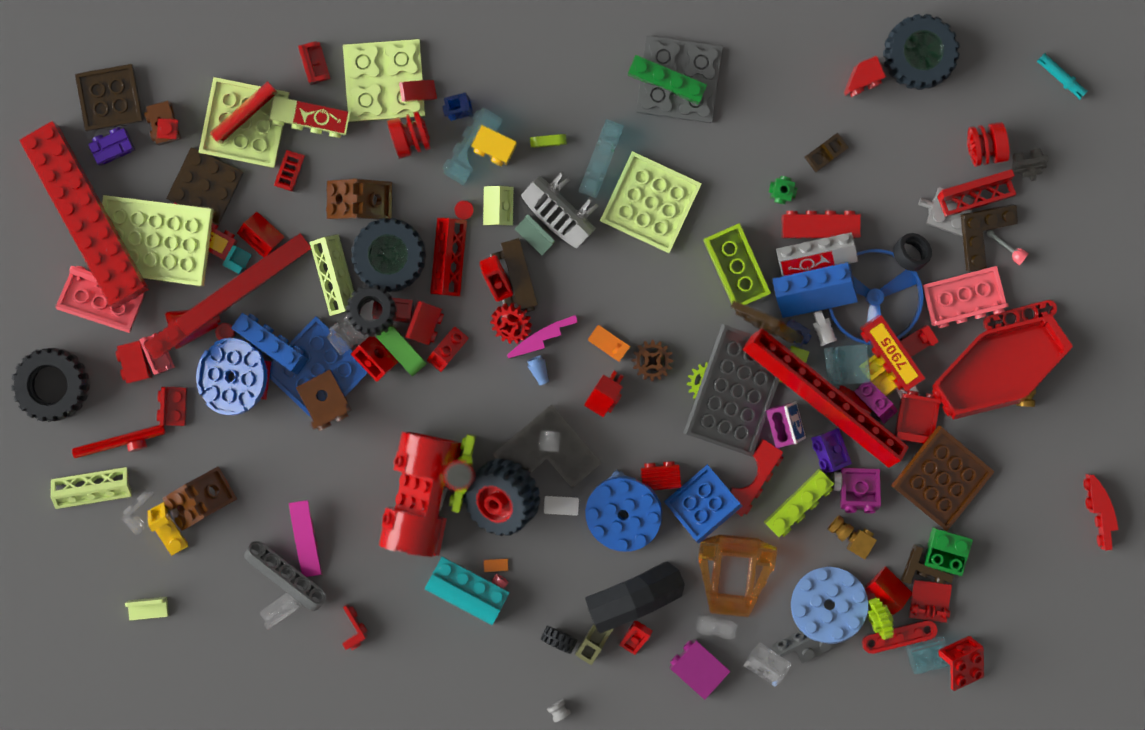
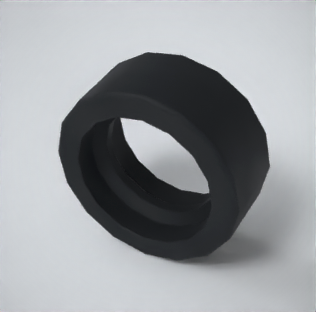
[893,233,932,271]

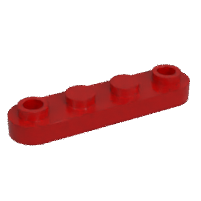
[862,620,938,654]

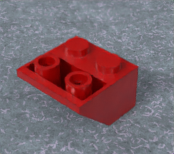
[844,56,885,97]

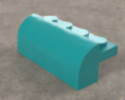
[424,556,510,625]

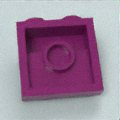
[840,468,881,514]

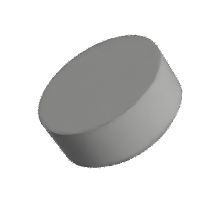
[832,472,842,491]

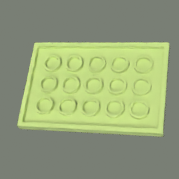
[102,195,214,286]

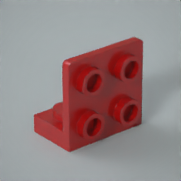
[939,636,984,691]

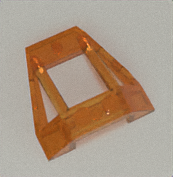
[698,534,777,617]

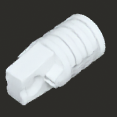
[813,310,837,346]

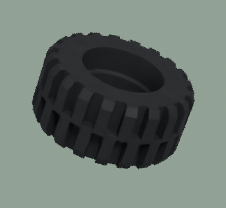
[11,348,90,422]

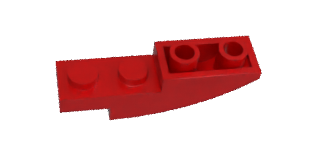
[1083,474,1118,551]

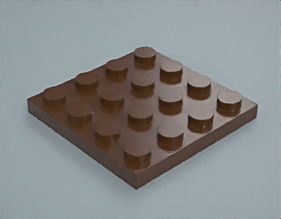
[891,426,995,531]

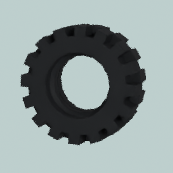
[540,625,577,654]

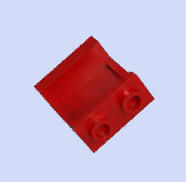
[895,390,942,443]

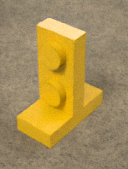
[147,502,188,556]

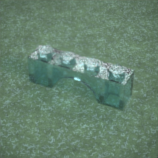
[442,107,503,186]
[578,119,624,199]

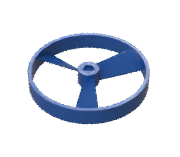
[828,249,923,345]

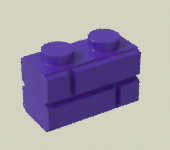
[89,127,136,166]

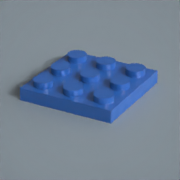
[664,464,742,544]

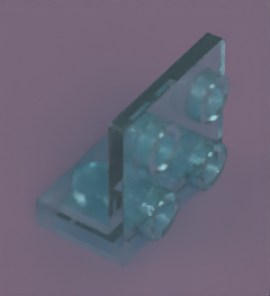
[824,344,871,386]

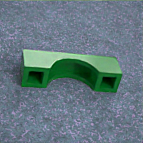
[628,55,707,105]

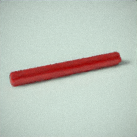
[72,425,166,458]

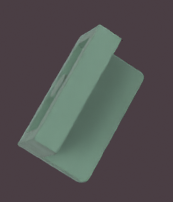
[515,214,555,256]

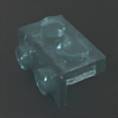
[906,636,950,674]

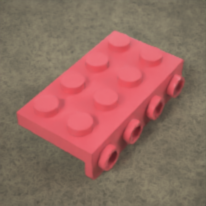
[56,266,145,333]
[922,266,1009,329]

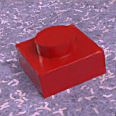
[157,118,178,140]

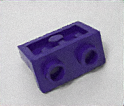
[811,428,852,473]

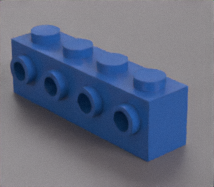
[231,313,308,374]

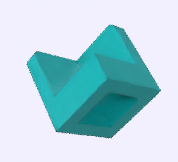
[222,245,252,274]

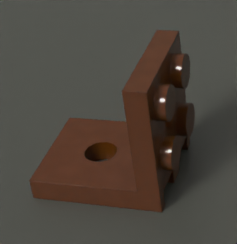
[326,179,392,220]
[296,370,352,431]
[162,466,237,531]

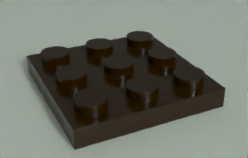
[75,64,143,131]
[166,147,244,224]
[730,300,804,344]

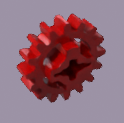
[490,303,532,344]

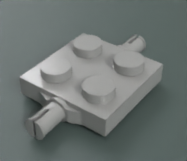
[918,187,974,237]

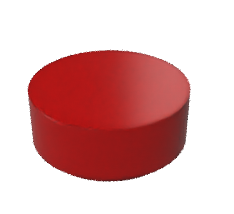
[454,201,474,220]
[215,323,235,340]
[127,440,147,452]

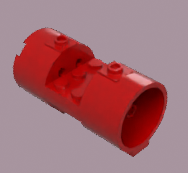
[379,431,461,557]

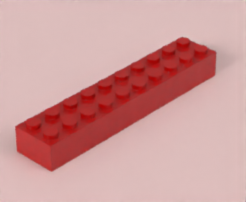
[19,121,149,309]

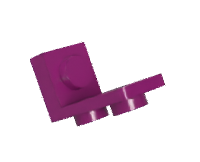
[855,379,898,424]

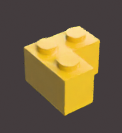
[471,125,517,167]

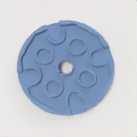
[791,567,868,644]

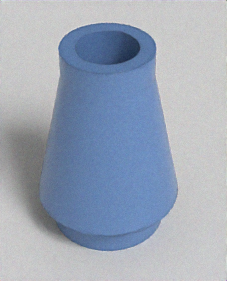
[527,355,549,385]

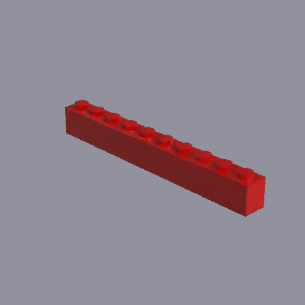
[743,328,909,468]

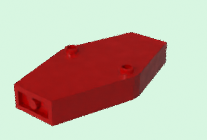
[932,315,1073,420]

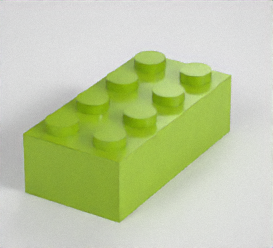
[703,223,771,305]

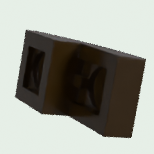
[804,132,849,172]

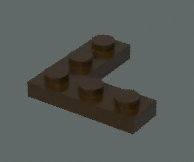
[960,204,1018,272]

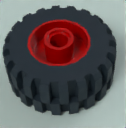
[464,459,540,536]

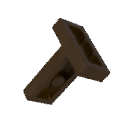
[901,544,954,584]

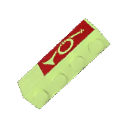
[269,96,350,138]

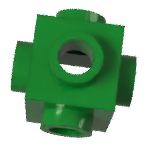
[768,176,797,205]

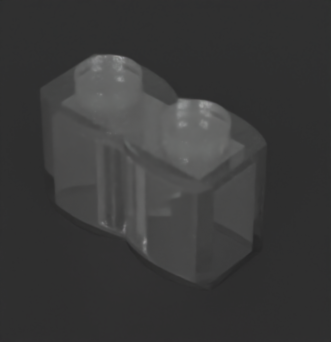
[695,613,737,639]

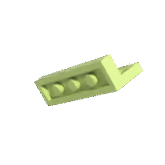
[310,234,354,316]
[51,467,131,509]

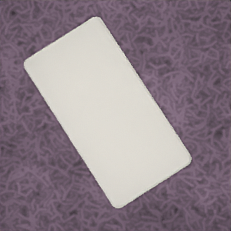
[544,496,579,515]

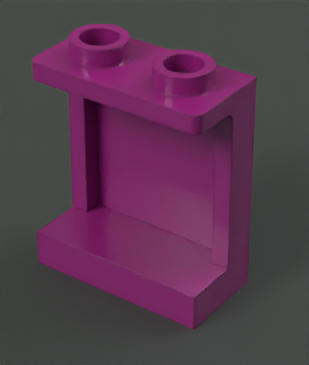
[670,639,730,700]

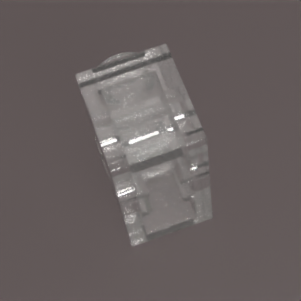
[743,643,791,687]

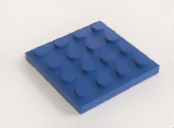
[269,316,368,418]

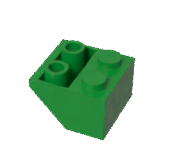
[925,527,973,576]

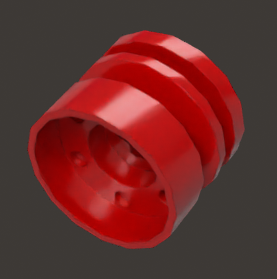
[387,111,431,159]
[967,122,1010,167]

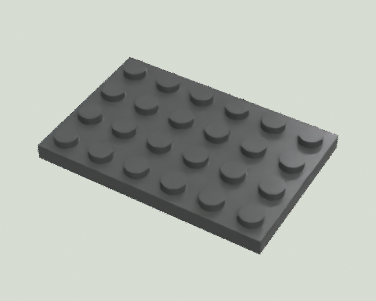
[683,324,790,457]

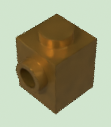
[847,528,877,560]

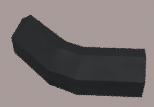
[585,561,685,634]

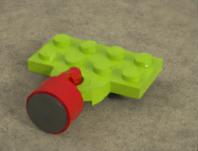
[444,434,476,513]

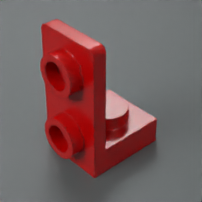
[900,325,939,357]
[426,327,469,372]

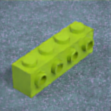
[764,469,834,537]

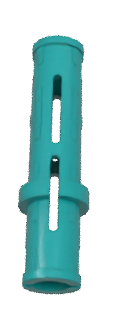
[1037,53,1088,100]

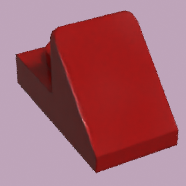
[619,621,653,655]

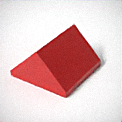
[864,566,912,616]

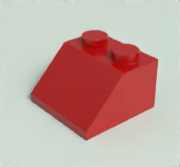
[406,301,444,345]

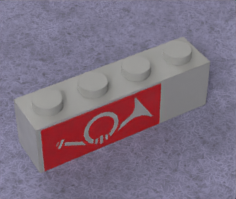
[776,232,858,277]

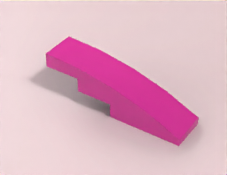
[507,315,578,358]
[289,500,322,577]

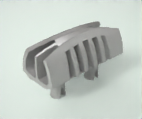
[521,172,598,248]

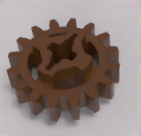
[631,340,673,381]

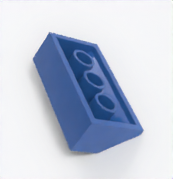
[772,263,858,318]

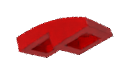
[399,80,437,102]

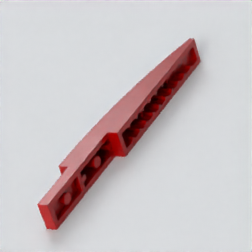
[143,233,311,360]

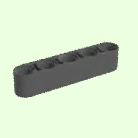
[244,541,326,611]

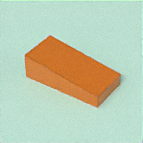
[484,558,508,572]

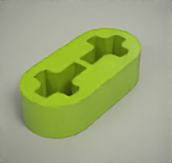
[530,134,567,148]

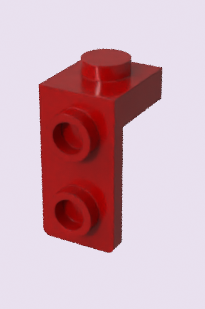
[342,604,368,650]

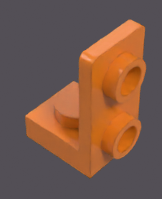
[588,325,630,362]

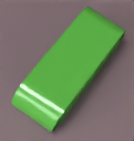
[376,326,427,377]

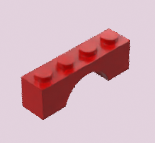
[730,439,784,517]

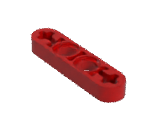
[983,300,1057,330]

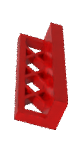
[937,169,1016,217]
[430,218,467,297]

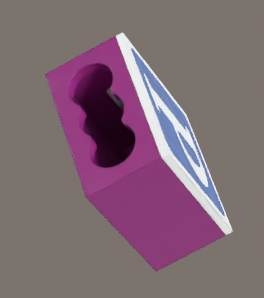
[766,401,806,448]

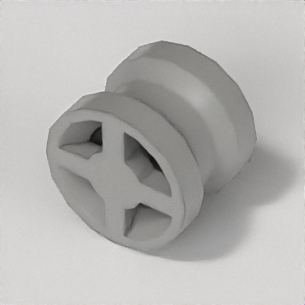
[547,700,571,722]

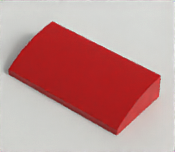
[210,81,278,144]

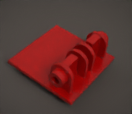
[909,580,952,623]

